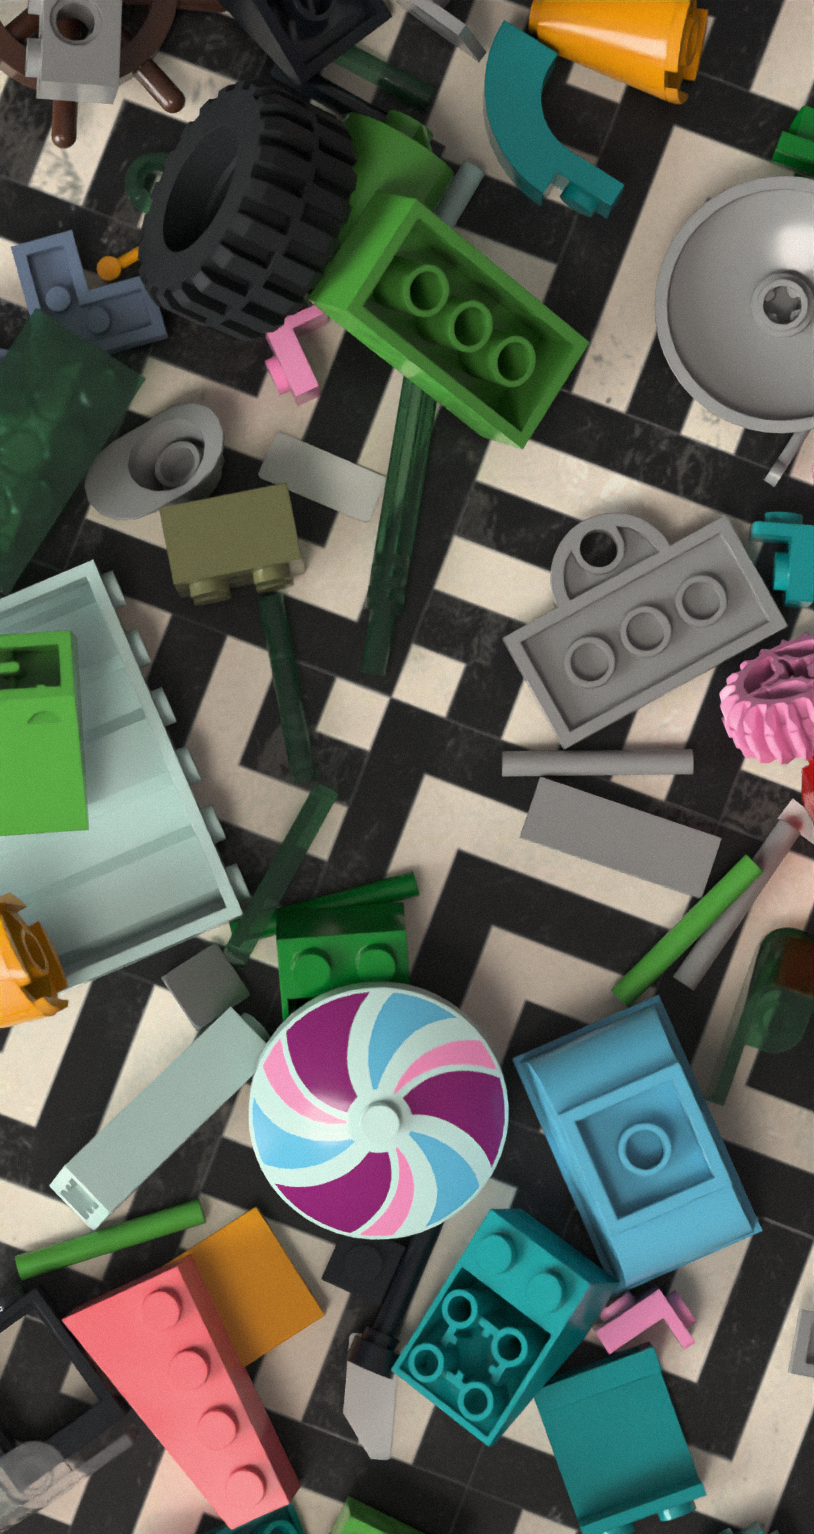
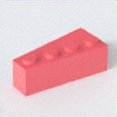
[62,1254,301,1530]

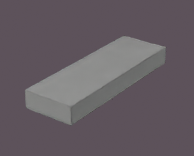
[519,777,722,899]

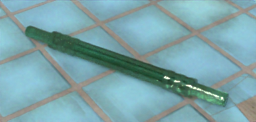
[360,375,437,677]

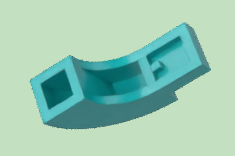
[483,20,624,219]

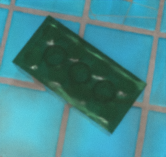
[0,308,146,596]

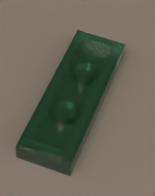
[223,783,339,969]

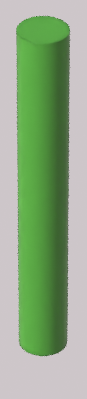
[611,854,764,1007]
[15,1198,206,1280]

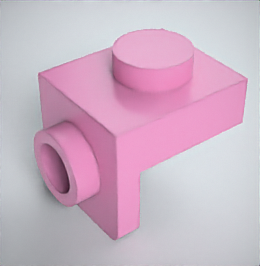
[264,300,329,406]
[592,1284,697,1354]

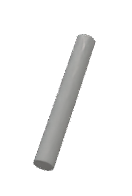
[502,749,694,777]
[673,819,801,991]

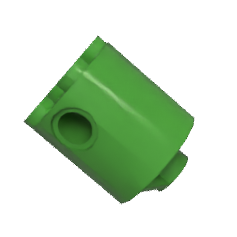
[323,110,454,272]

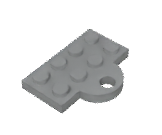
[502,513,788,750]

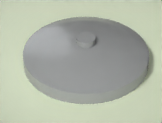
[654,176,814,433]

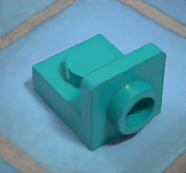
[748,512,814,609]

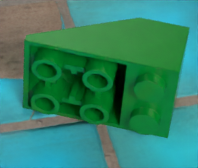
[276,902,410,1022]

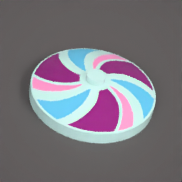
[249,982,509,1239]

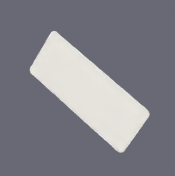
[258,432,387,523]
[343,1333,400,1460]

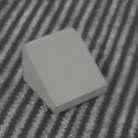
[161,942,251,1031]

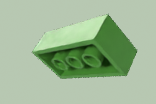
[307,190,590,450]

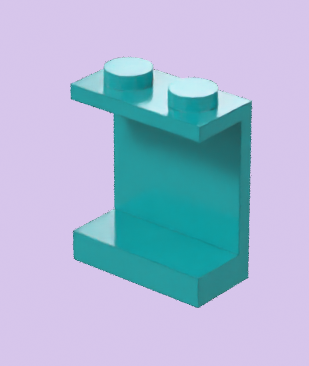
[534,1341,707,1534]

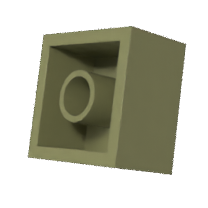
[159,482,305,605]

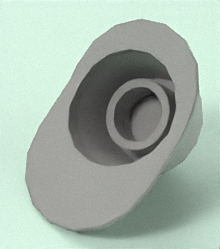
[84,402,226,520]

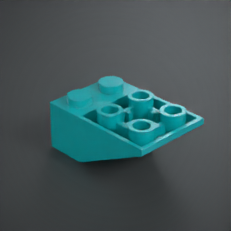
[391,1208,620,1447]

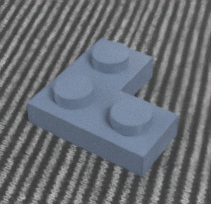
[11,230,168,372]

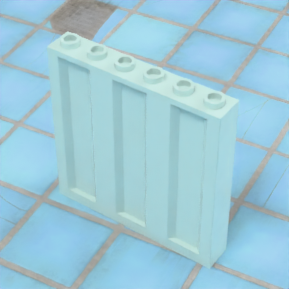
[0,560,251,995]

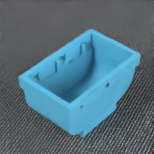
[511,995,762,1296]

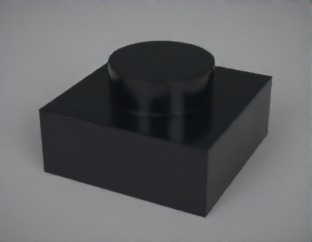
[321,1234,406,1306]

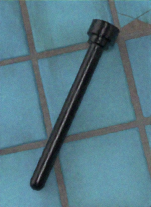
[345,1221,445,1379]

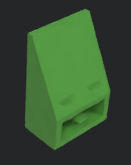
[0,630,89,836]

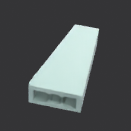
[49,1006,270,1231]

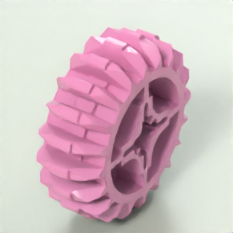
[719,632,814,764]

